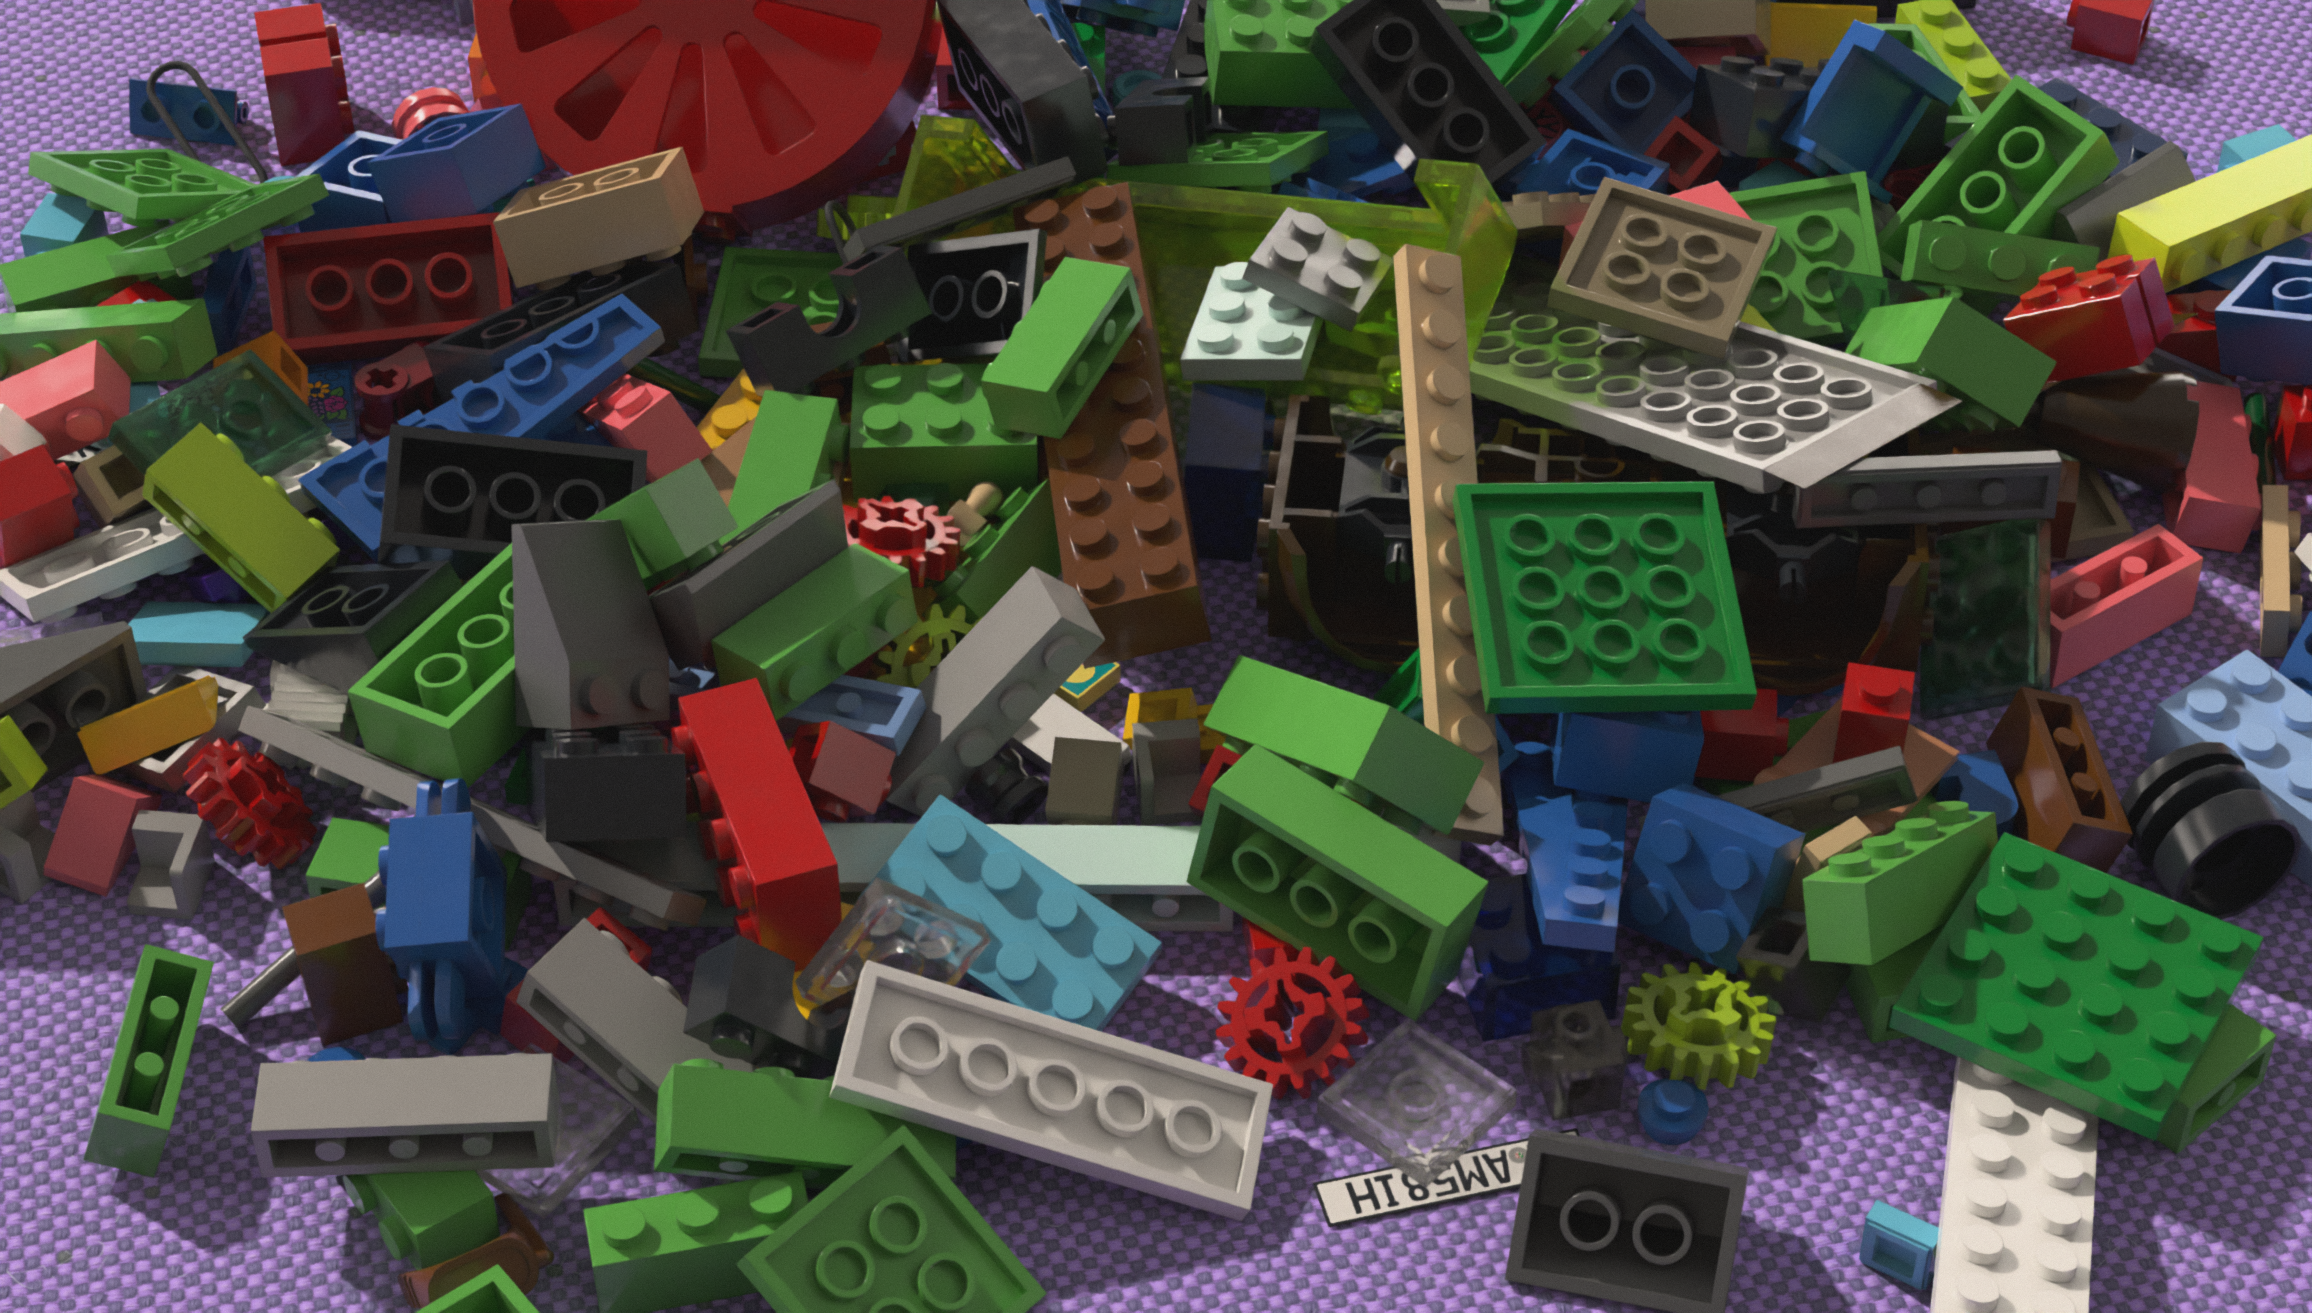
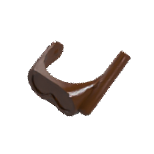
[397,1193,554,1309]

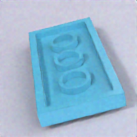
[858,794,1162,1032]

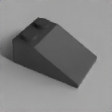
[512,519,670,730]
[0,621,147,792]

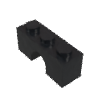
[1107,77,1214,166]
[726,245,932,397]
[683,935,856,1080]

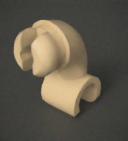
[947,481,1004,547]

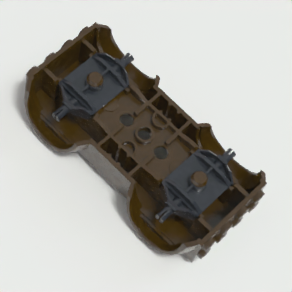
[1256,395,1940,696]

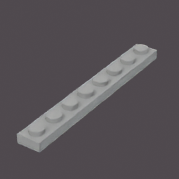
[238,706,707,930]

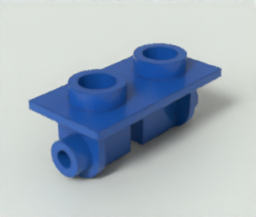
[129,78,249,146]

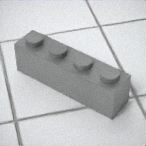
[885,566,1105,817]
[516,918,757,1184]
[251,1053,560,1178]

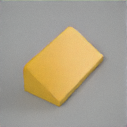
[1763,2,1877,67]
[77,675,219,774]

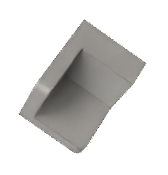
[1132,718,1203,826]
[0,791,55,904]
[127,810,215,920]

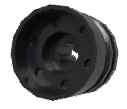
[2120,742,2301,920]

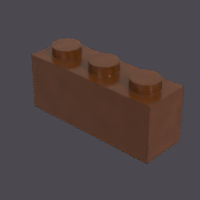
[1986,686,2133,873]

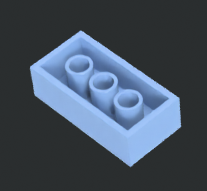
[2145,649,2312,888]

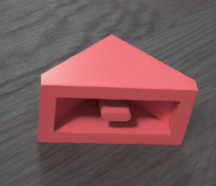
[43,774,162,897]

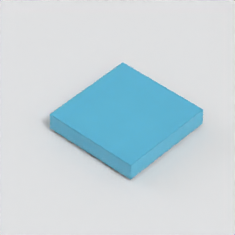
[128,601,271,667]

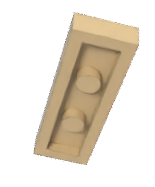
[2259,485,2302,658]

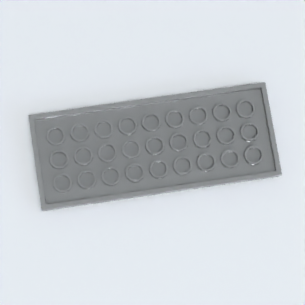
[1326,247,1937,494]

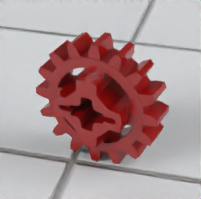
[843,496,961,588]
[183,738,317,869]
[1216,947,1370,1100]

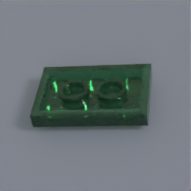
[108,349,332,478]
[1920,518,2051,720]

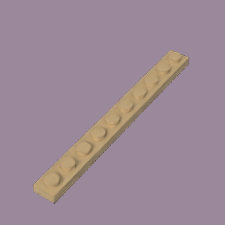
[1393,244,1504,846]

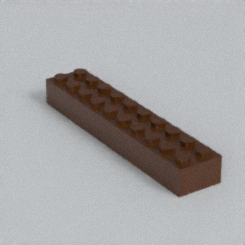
[1012,182,1212,669]

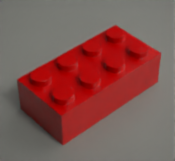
[263,212,514,365]
[671,678,845,973]

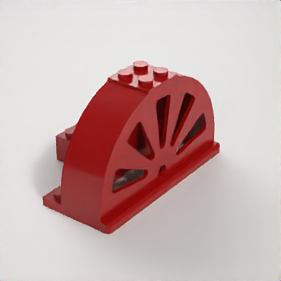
[472,0,943,244]

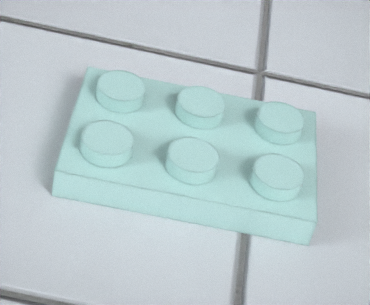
[1180,262,1324,380]

